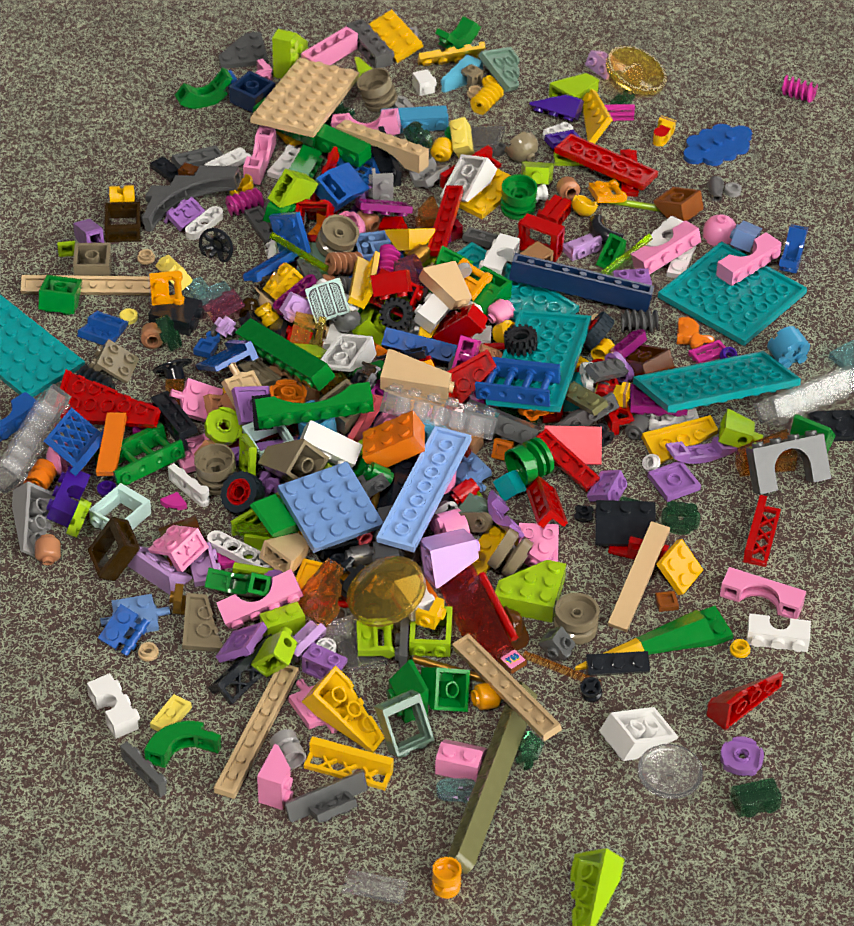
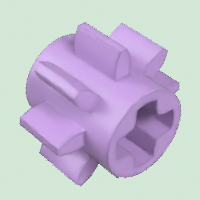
[214,315,237,338]

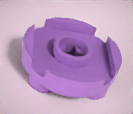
[720,736,764,776]

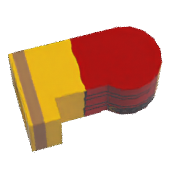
[652,116,676,147]
[594,381,630,408]

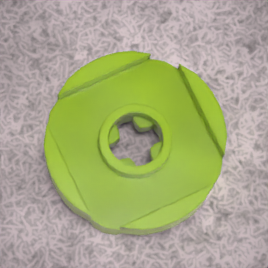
[204,407,243,446]
[66,498,92,538]

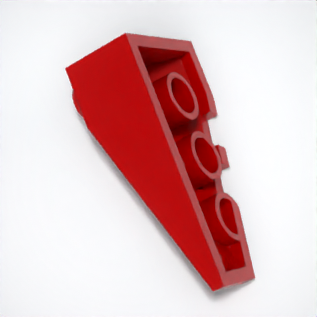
[707,672,784,730]

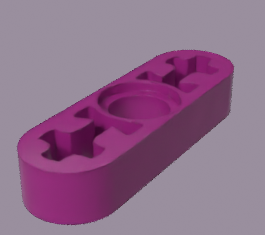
[273,274,318,315]
[610,329,647,358]

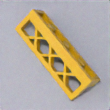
[348,251,380,309]
[304,736,394,791]

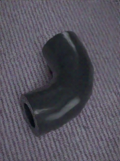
[588,214,624,245]

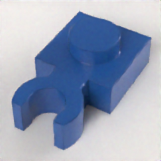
[193,331,220,358]

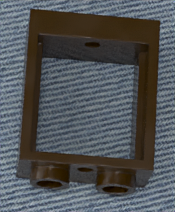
[104,202,141,243]
[88,517,140,581]

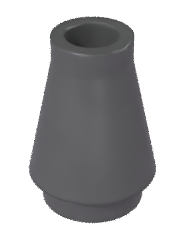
[707,176,724,201]

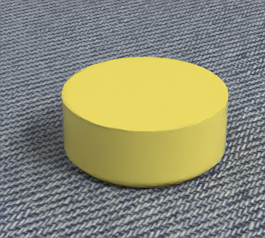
[119,308,138,325]

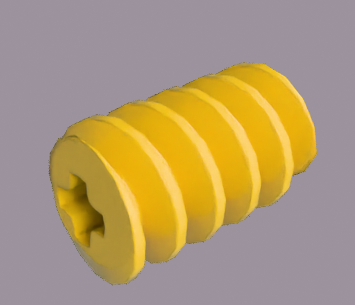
[470,82,504,115]

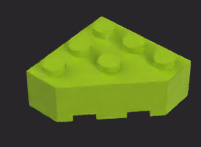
[272,29,309,79]
[493,560,566,623]

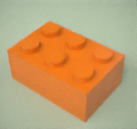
[362,410,425,467]

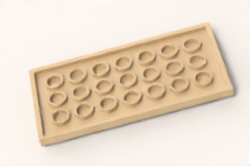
[250,58,360,138]

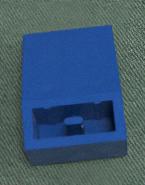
[314,162,370,212]

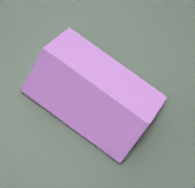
[128,546,192,595]

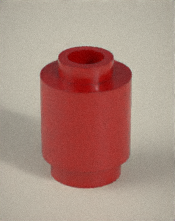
[450,478,480,504]

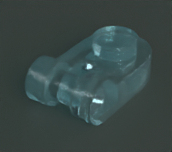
[436,778,475,804]

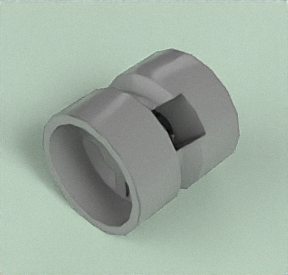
[270,729,306,770]

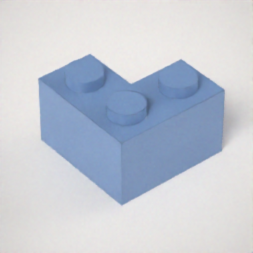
[353,230,391,261]

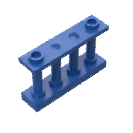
[475,357,561,407]

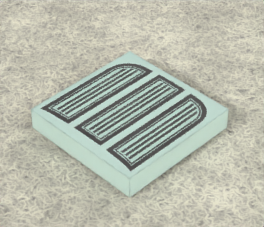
[305,278,350,324]

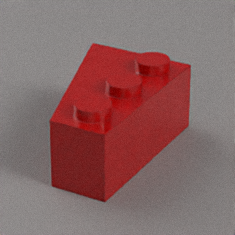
[432,303,489,347]

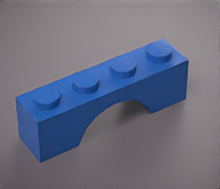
[381,327,457,365]
[0,392,41,442]

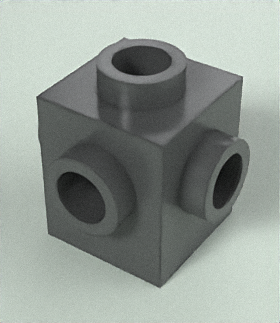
[538,626,576,661]

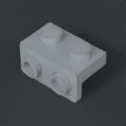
[409,157,449,188]
[368,168,393,201]

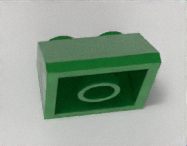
[38,275,82,315]
[790,414,836,454]
[250,494,300,538]
[386,659,429,723]
[421,667,470,712]

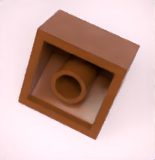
[653,187,704,221]

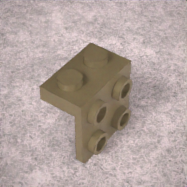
[88,339,139,383]

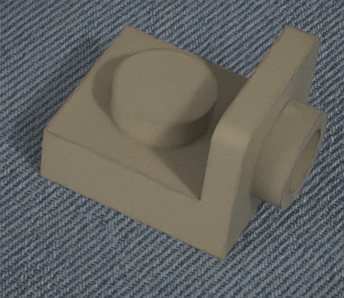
[461,64,483,90]

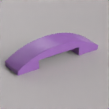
[665,437,738,464]
[487,490,524,538]

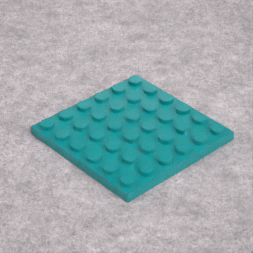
[658,241,807,346]

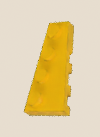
[417,42,485,66]

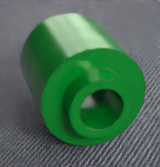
[363,462,394,484]

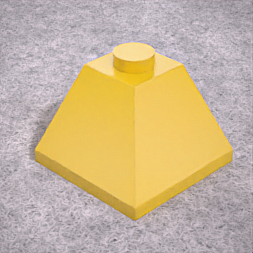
[385,228,435,254]

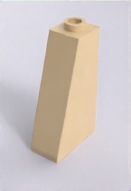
[380,349,454,400]

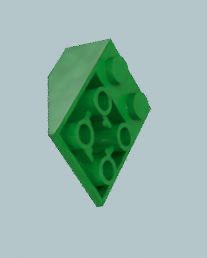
[452,266,512,316]

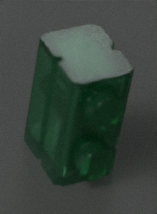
[730,778,782,817]

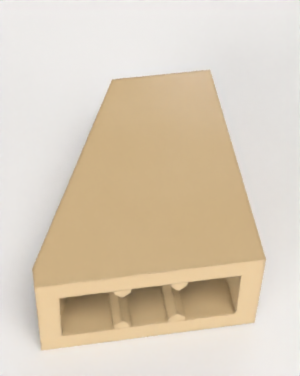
[419,261,472,310]
[259,532,309,572]

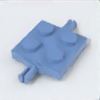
[455,450,492,492]
[100,594,170,636]

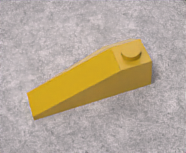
[301,666,384,753]

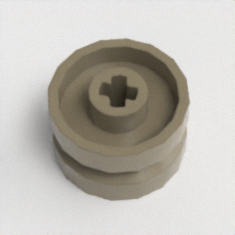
[315,214,359,257]
[487,528,534,577]
[553,593,600,645]

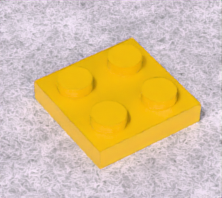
[656,539,703,595]

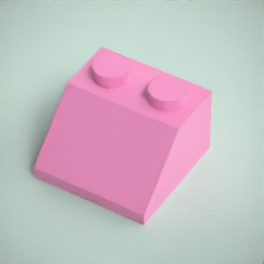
[435,739,487,783]
[257,744,293,810]

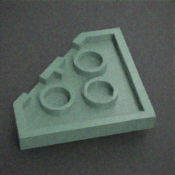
[478,47,520,92]

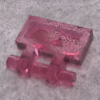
[203,288,245,323]

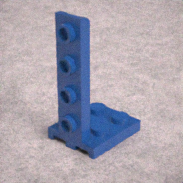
[243,212,311,283]

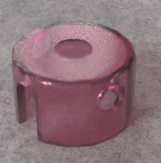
[393,254,426,294]

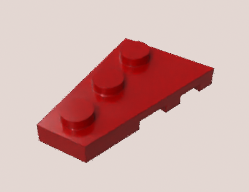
[447,349,497,410]

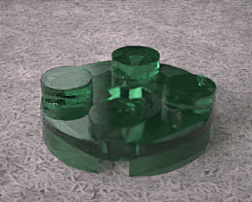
[403,121,433,151]
[155,314,182,351]
[661,501,701,535]

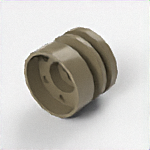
[357,68,398,112]
[194,443,237,495]

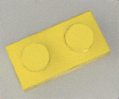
[150,695,192,731]

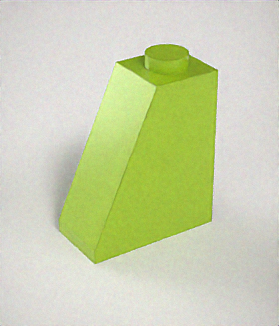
[549,73,599,100]
[268,168,319,208]

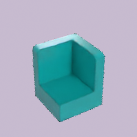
[493,470,527,501]

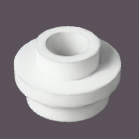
[642,454,661,472]

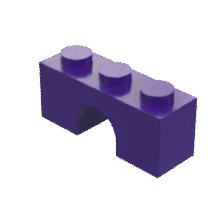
[46,466,91,527]

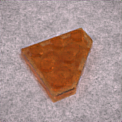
[297,558,343,628]

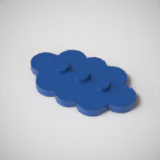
[683,124,752,166]

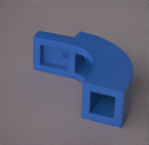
[779,224,808,273]

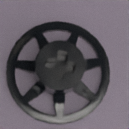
[199,228,233,262]
[152,358,192,385]

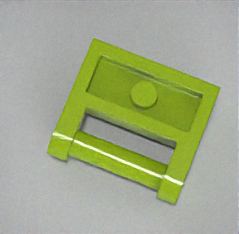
[356,619,395,658]

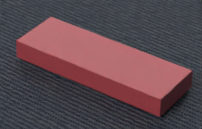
[347,394,386,442]

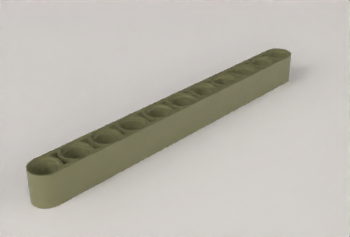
[447,681,537,874]

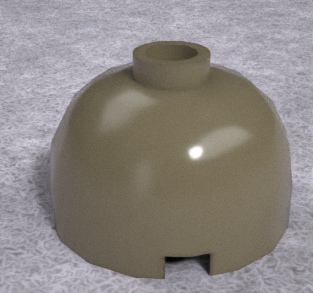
[505,130,539,163]

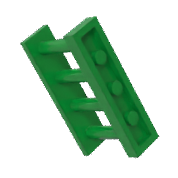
[94,422,186,486]

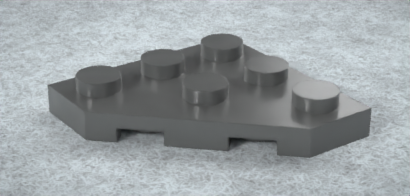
[218,32,269,69]

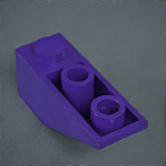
[529,94,584,122]

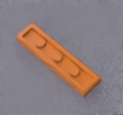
[96,413,127,476]

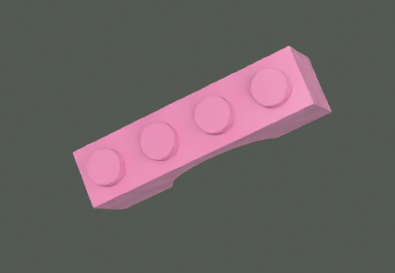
[331,108,401,136]
[243,126,276,185]
[631,220,701,274]
[716,232,782,286]
[720,567,806,619]
[217,569,303,629]

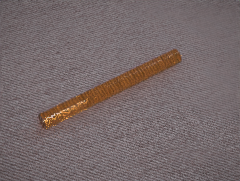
[523,651,601,684]

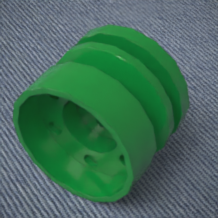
[500,174,538,220]
[504,437,554,486]

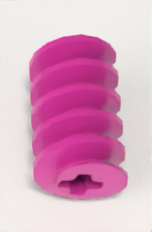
[782,75,818,103]
[226,188,264,216]
[377,244,401,274]

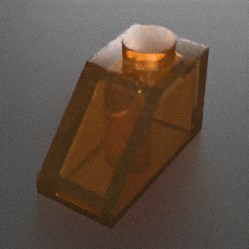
[415,195,439,229]

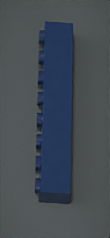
[509,253,654,312]

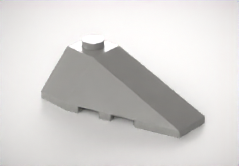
[12,481,55,557]

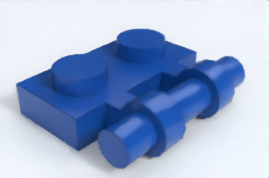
[98,604,150,657]

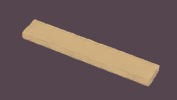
[608,521,670,632]

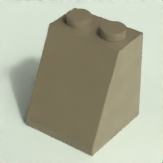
[258,439,329,482]

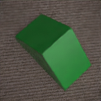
[596,233,626,271]

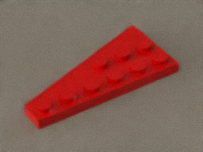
[51,369,161,428]

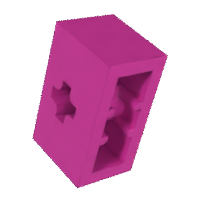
[452,336,481,368]

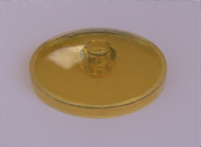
[605,45,667,96]
[347,556,426,627]

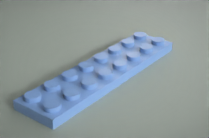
[376,426,472,552]

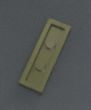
[565,381,609,416]

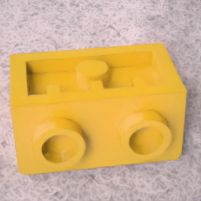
[263,262,304,301]

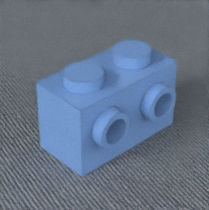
[730,220,762,252]

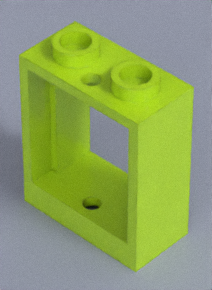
[409,606,453,658]

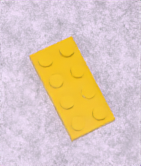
[369,9,424,63]
[459,169,511,219]

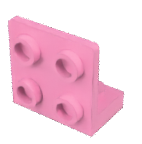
[519,523,559,562]
[148,525,209,572]

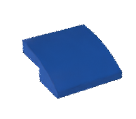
[78,311,128,345]

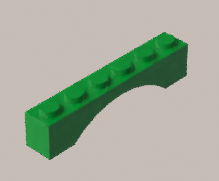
[255,382,374,429]

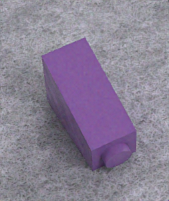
[73,219,104,243]

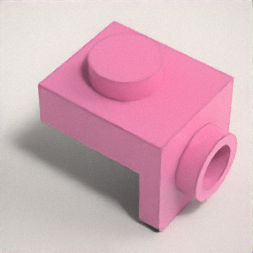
[256,59,272,81]
[524,537,556,567]

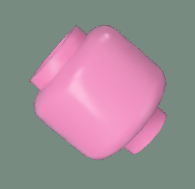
[487,299,515,324]

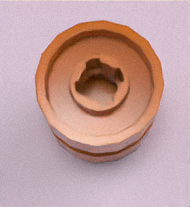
[23,459,57,490]

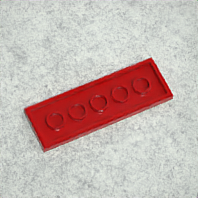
[554,134,659,191]

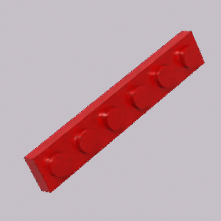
[428,185,464,257]

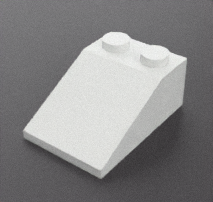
[440,154,497,202]
[321,333,377,372]
[599,707,678,761]

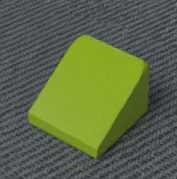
[57,241,75,257]

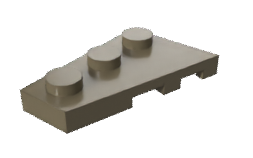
[182,593,223,652]

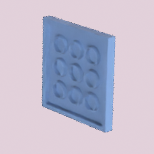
[277,462,384,553]

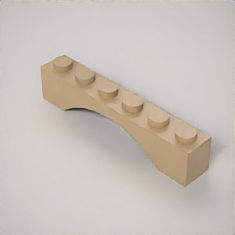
[335,120,429,173]

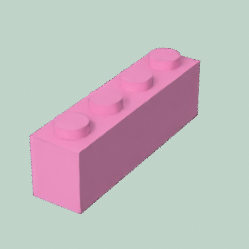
[301,27,358,65]

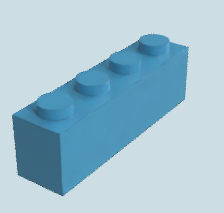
[381,105,449,133]

